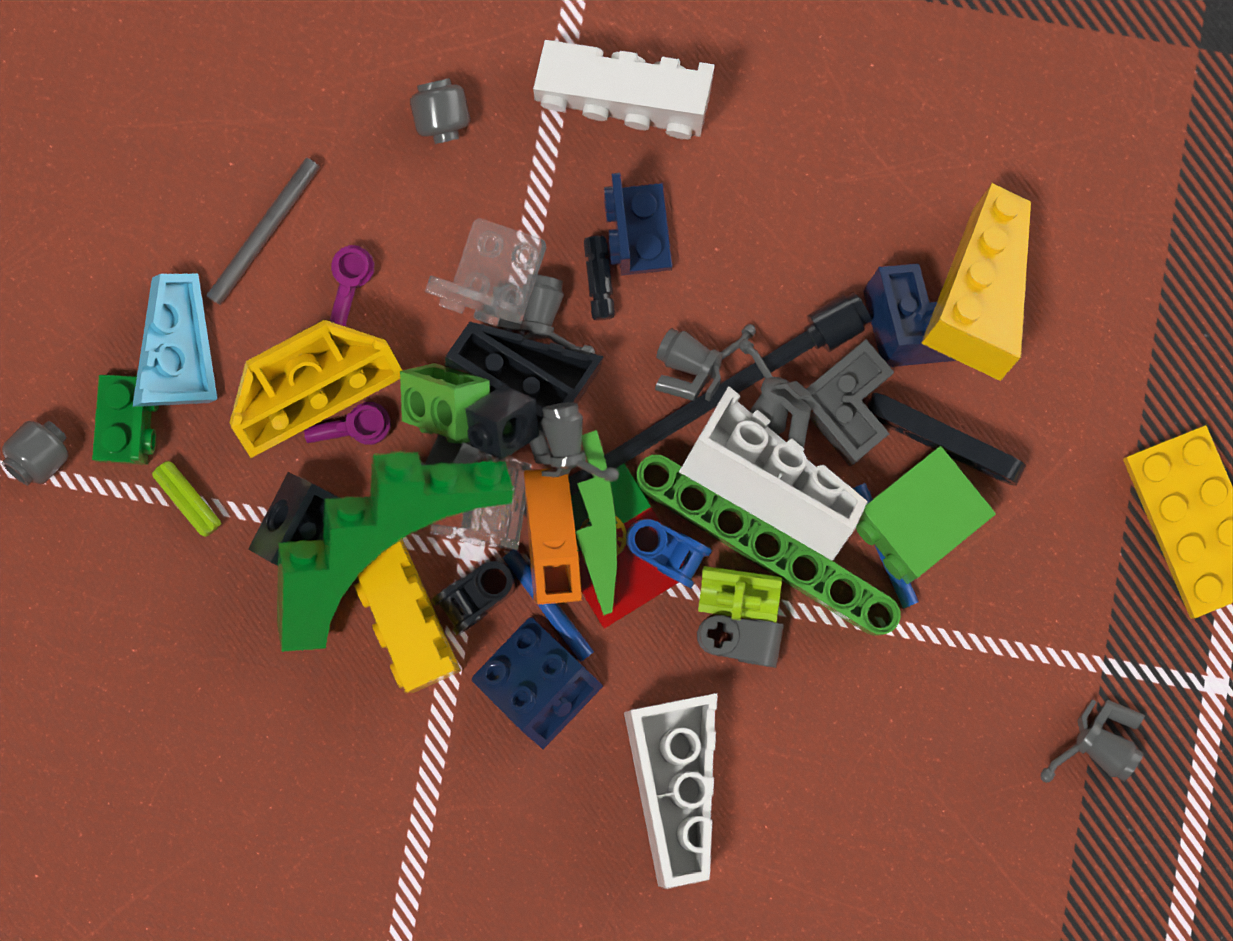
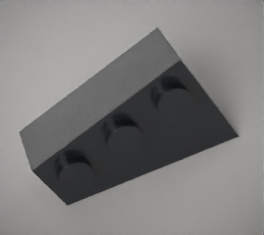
[445,321,604,433]

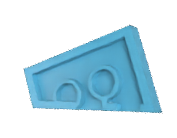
[132,274,218,407]

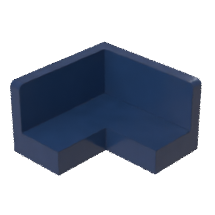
[864,264,957,367]

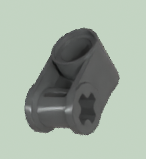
[697,616,784,668]

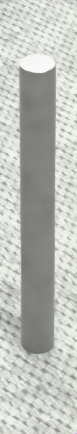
[206,157,320,305]

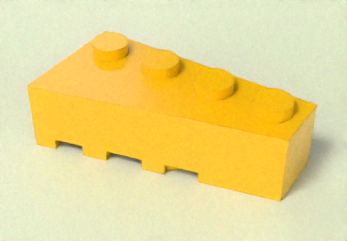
[921,183,1031,381]
[354,539,461,693]

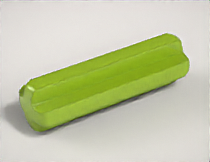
[152,461,221,537]

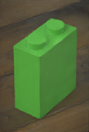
[855,446,996,584]

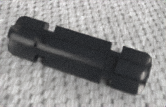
[584,236,615,320]

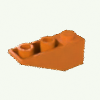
[523,468,582,605]

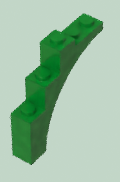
[277,452,514,652]

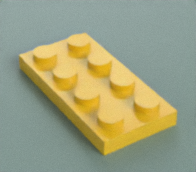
[1123,425,1233,619]

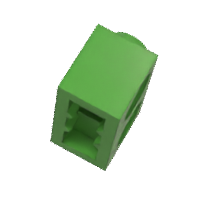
[400,363,490,443]

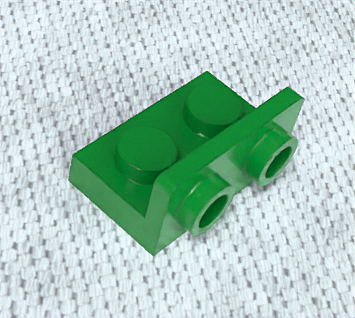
[92,375,159,465]

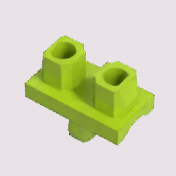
[698,566,783,622]

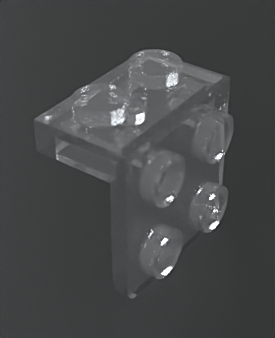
[425,218,546,326]

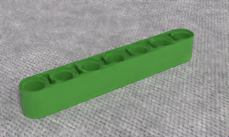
[637,455,901,636]

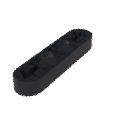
[866,393,1026,486]

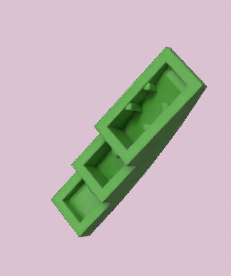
[575,430,617,615]

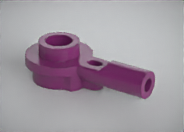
[329,245,374,326]
[304,402,391,445]

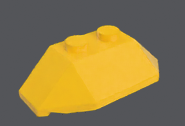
[230,320,403,458]

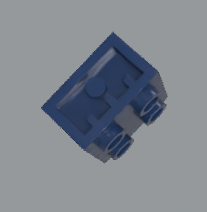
[604,173,672,276]
[472,618,603,750]

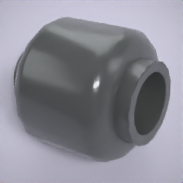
[410,78,470,144]
[2,421,68,486]

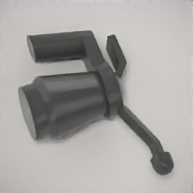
[495,275,595,355]
[655,324,756,401]
[739,339,811,448]
[530,402,619,481]
[1040,699,1145,783]

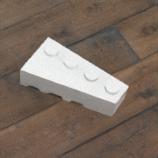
[533,40,715,139]
[679,386,868,561]
[624,693,717,889]

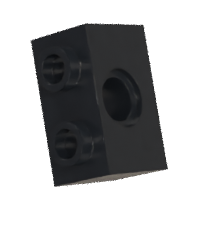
[248,472,340,566]

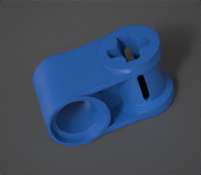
[626,519,712,589]

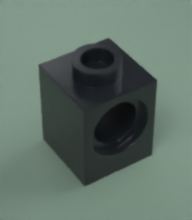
[465,385,539,460]

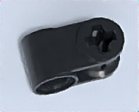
[431,561,516,636]

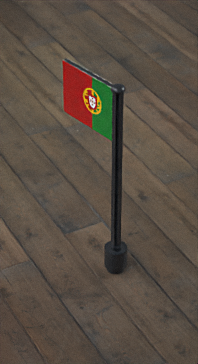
[521,292,871,629]

